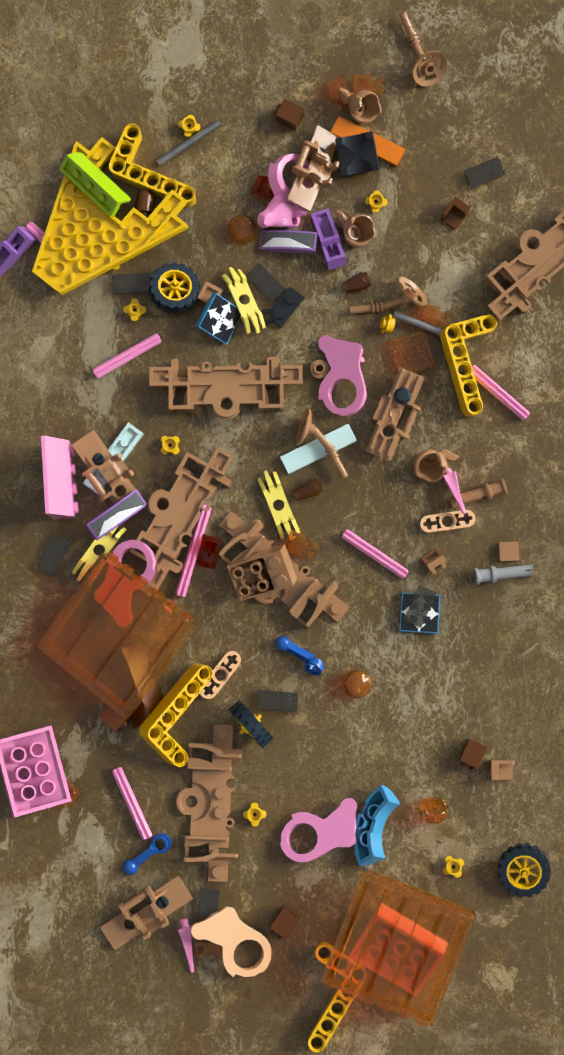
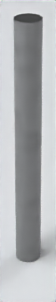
[156,119,222,167]
[393,311,465,341]

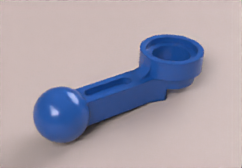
[275,636,324,676]
[122,833,172,875]

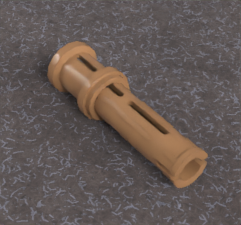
[449,478,508,509]

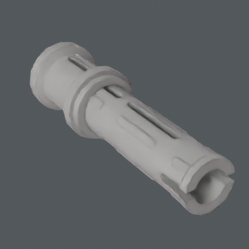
[474,564,533,585]

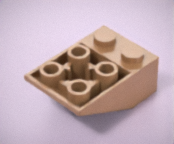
[227,544,297,601]

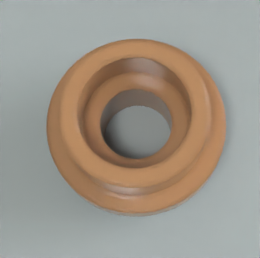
[310,360,329,379]

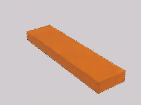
[331,116,406,167]

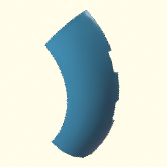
[354,785,400,866]

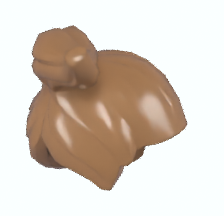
[338,87,382,124]
[335,210,376,248]
[413,449,459,482]

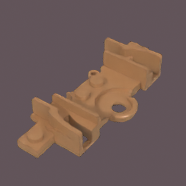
[484,211,564,322]
[149,357,303,420]
[129,447,234,590]
[218,511,350,629]
[176,724,242,882]

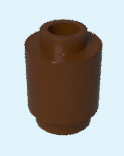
[135,189,155,218]

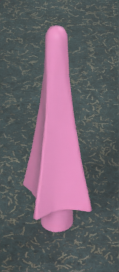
[443,468,466,514]
[178,918,194,973]

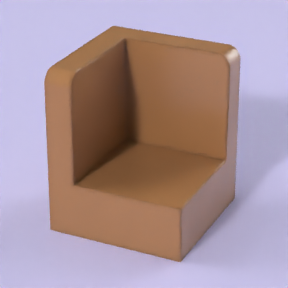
[489,760,515,780]

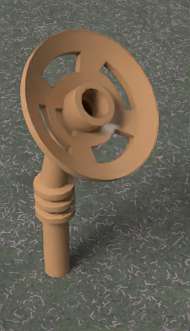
[400,13,447,86]
[349,277,427,314]
[296,408,348,479]

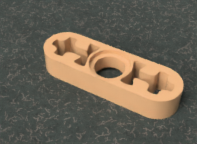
[420,510,475,533]
[200,651,241,699]

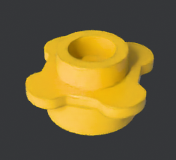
[178,115,200,137]
[365,191,387,213]
[123,299,146,321]
[380,314,395,334]
[161,436,180,455]
[243,803,266,826]
[443,856,464,878]

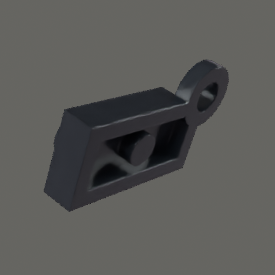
[260,286,305,328]

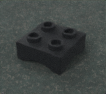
[335,131,380,177]

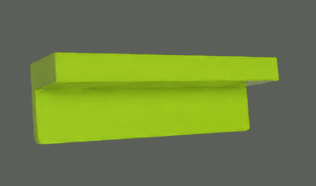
[59,152,131,217]

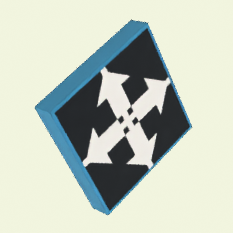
[196,293,241,345]
[399,593,440,634]

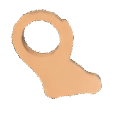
[191,906,271,977]

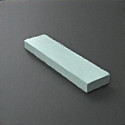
[83,422,144,494]
[280,424,357,475]

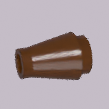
[342,271,371,293]
[293,478,323,501]

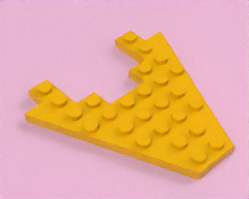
[32,137,189,295]

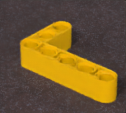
[109,124,196,208]
[440,315,497,417]
[139,663,213,767]
[308,942,367,1053]

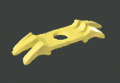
[221,267,266,334]
[257,470,300,540]
[72,527,127,584]

